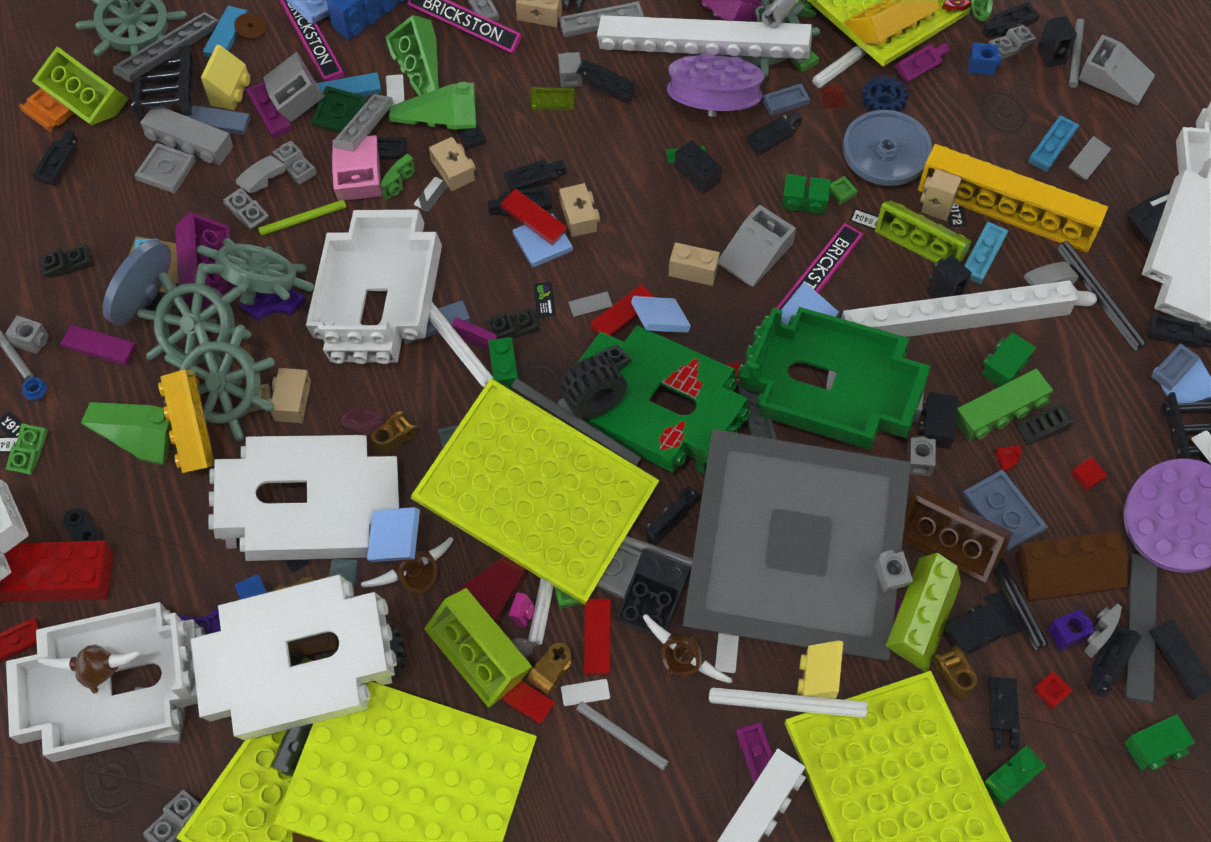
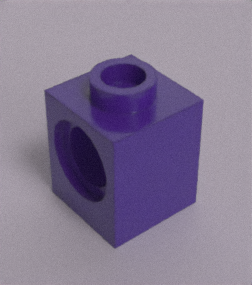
[1048,609,1094,652]

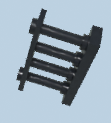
[131,45,194,121]
[1162,392,1211,459]

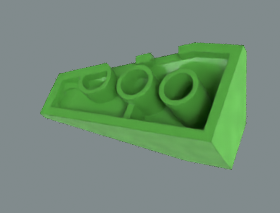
[385,15,439,96]
[389,82,476,129]
[81,402,172,466]

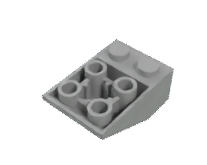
[1078,34,1155,106]
[263,52,325,122]
[718,205,796,288]

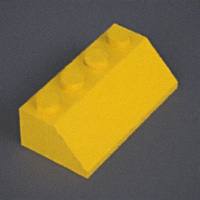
[844,0,940,45]
[158,370,215,473]

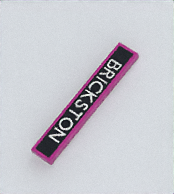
[279,0,344,82]
[407,0,523,54]
[776,223,863,323]

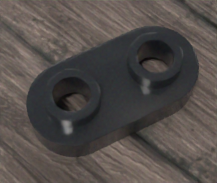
[63,508,103,542]

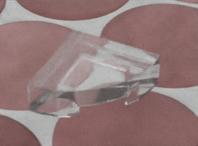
[510,638,537,659]

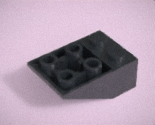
[616,547,692,637]

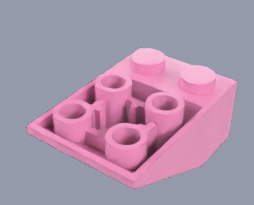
[332,135,382,201]

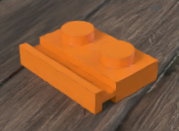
[19,88,74,132]

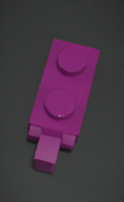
[895,43,950,84]

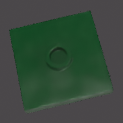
[311,86,368,134]

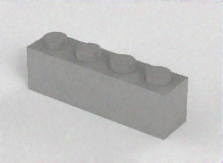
[140,107,234,166]

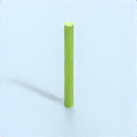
[258,200,346,236]

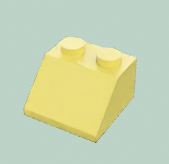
[201,45,250,111]
[797,641,843,699]

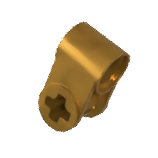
[371,411,419,456]
[527,643,571,696]
[932,645,977,699]

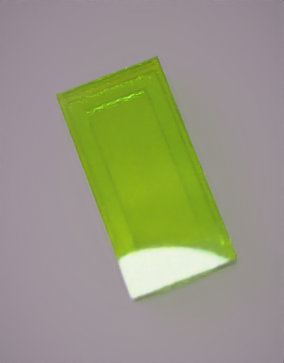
[531,87,575,110]

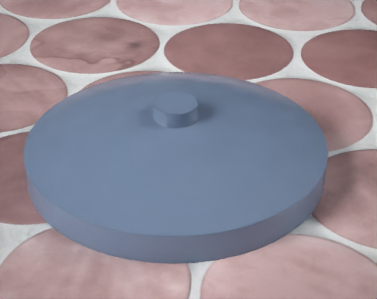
[843,110,932,186]
[103,239,171,326]

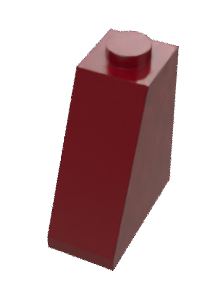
[452,557,527,626]

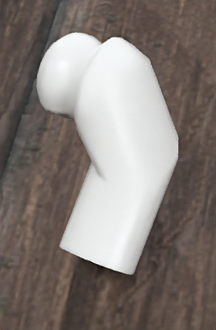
[1071,283,1097,307]

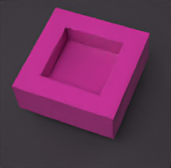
[509,592,534,628]

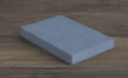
[961,469,1048,553]

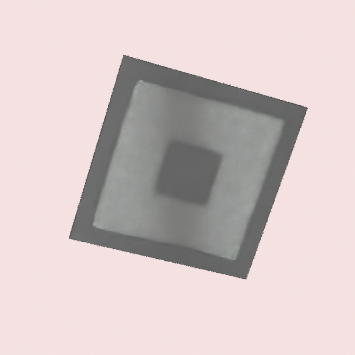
[682,429,911,661]

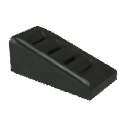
[1015,403,1073,445]

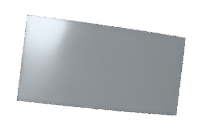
[989,25,1037,60]
[1068,136,1111,182]
[272,141,317,185]
[236,155,285,193]
[223,187,269,230]
[1024,262,1079,286]
[1084,604,1122,659]
[143,790,200,842]

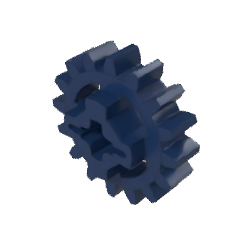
[861,74,909,112]

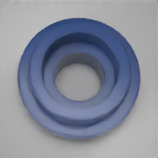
[22,377,47,401]

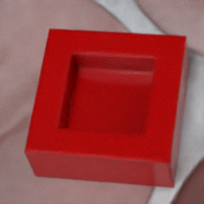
[1071,457,1108,491]
[1033,671,1073,709]

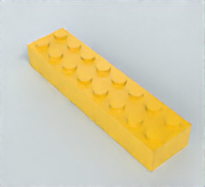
[918,144,1108,253]

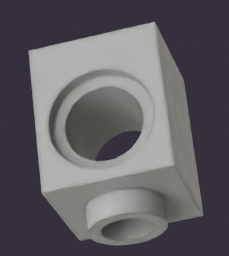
[558,52,582,88]
[5,316,49,354]
[907,436,936,476]
[874,550,913,593]

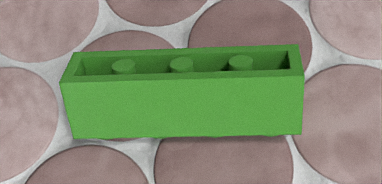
[956,368,1053,442]

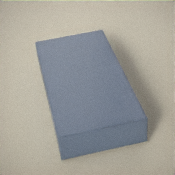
[762,84,810,116]
[1151,343,1200,391]

